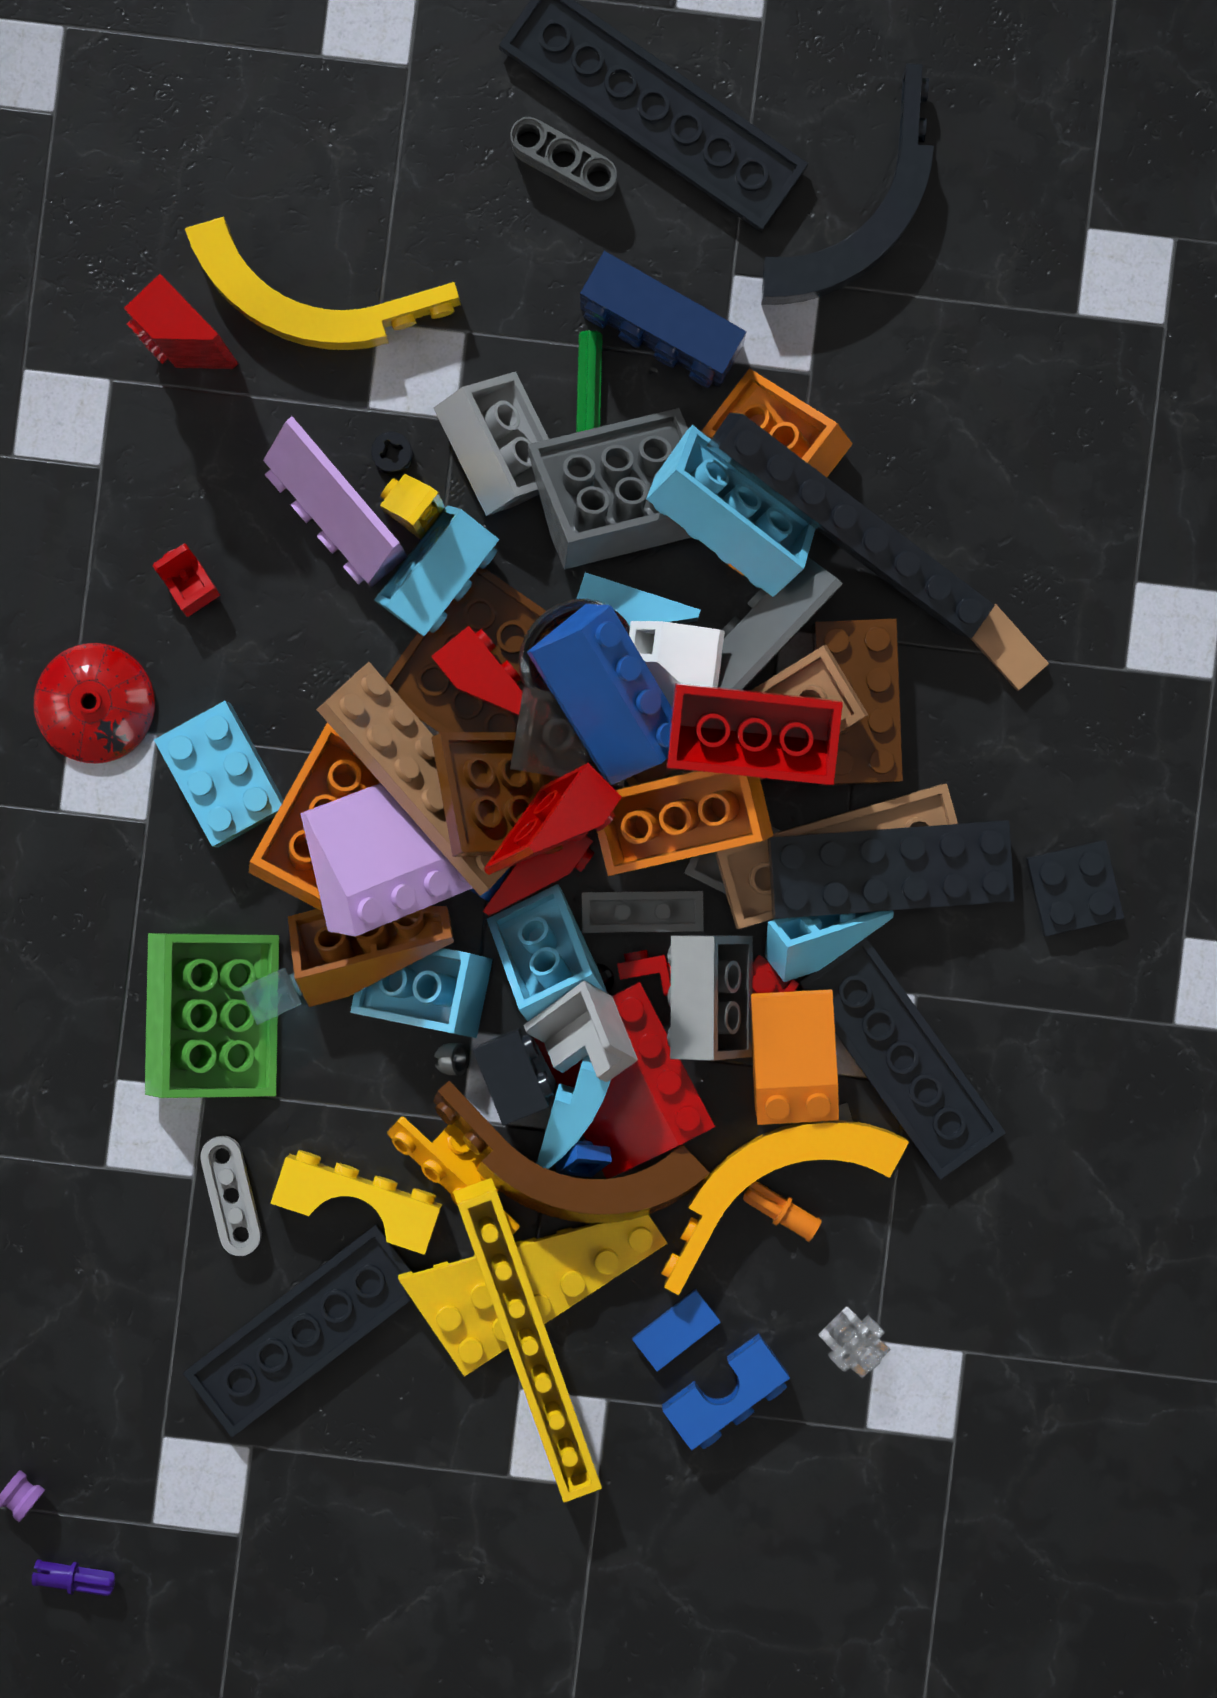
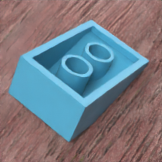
[487,884,608,1021]
[350,948,493,1038]

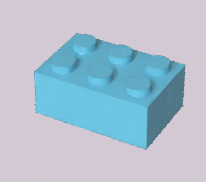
[154,701,284,847]

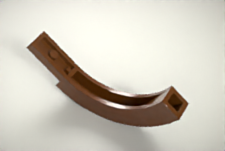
[433,1081,710,1223]

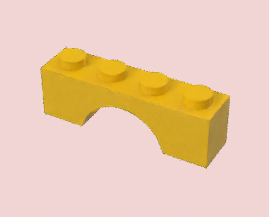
[270,1150,442,1255]

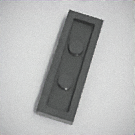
[582,891,704,933]

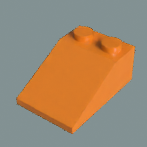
[701,368,853,477]
[751,989,839,1125]

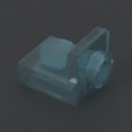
[240,968,303,1025]

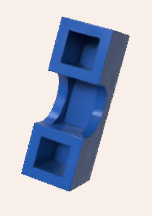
[662,1333,790,1451]

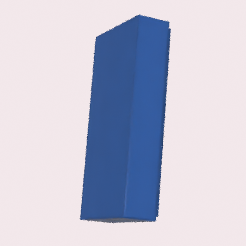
[632,1289,721,1371]

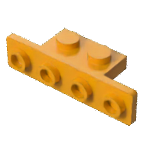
[387,1116,520,1235]

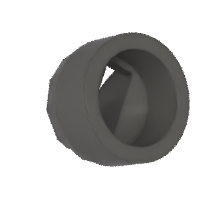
[434,1043,468,1076]

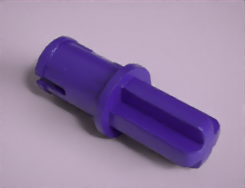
[32,1559,115,1596]

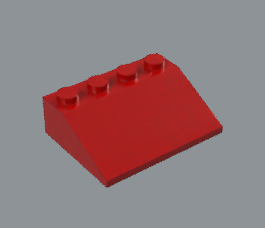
[533,981,715,1179]

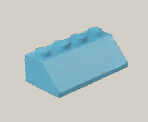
[646,425,815,597]

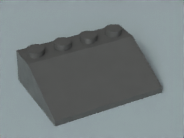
[527,408,691,569]

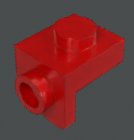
[153,544,221,617]
[617,950,671,996]

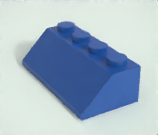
[527,604,672,785]

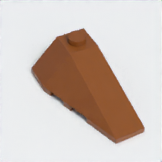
[288,906,454,1007]

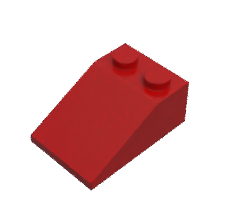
[483,763,622,875]

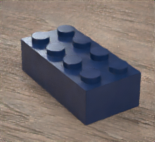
[580,251,747,388]

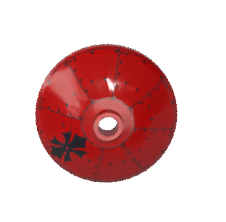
[34,643,155,764]

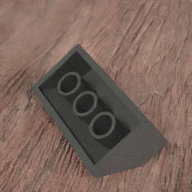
[718,557,843,690]

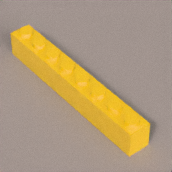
[453,1178,602,1503]

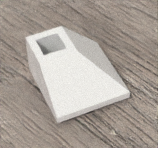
[629,621,725,708]

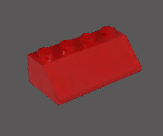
[124,274,239,369]
[667,683,843,785]

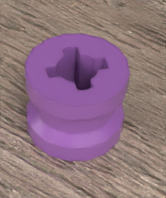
[0,1470,45,1522]

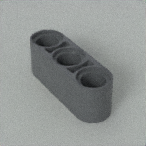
[510,117,617,201]

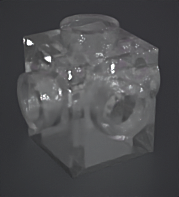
[818,1306,891,1378]

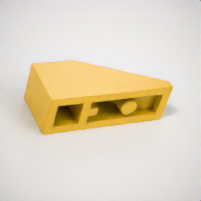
[380,474,445,540]

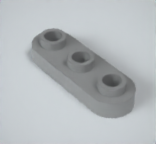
[200,1136,262,1256]

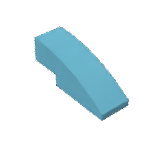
[537,1055,611,1169]

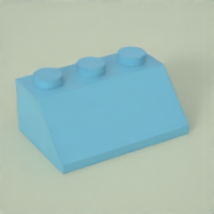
[374,505,499,636]

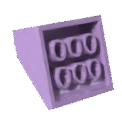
[263,416,408,587]
[300,783,472,937]

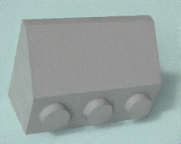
[433,372,549,516]

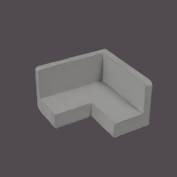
[524,981,638,1083]

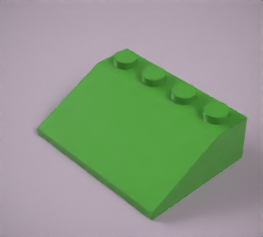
[145,933,279,1098]

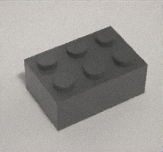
[667,935,753,1060]

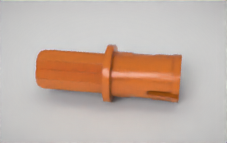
[743,1181,822,1242]

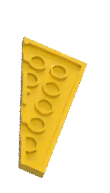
[398,1215,668,1377]

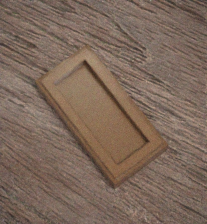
[970,604,1049,691]

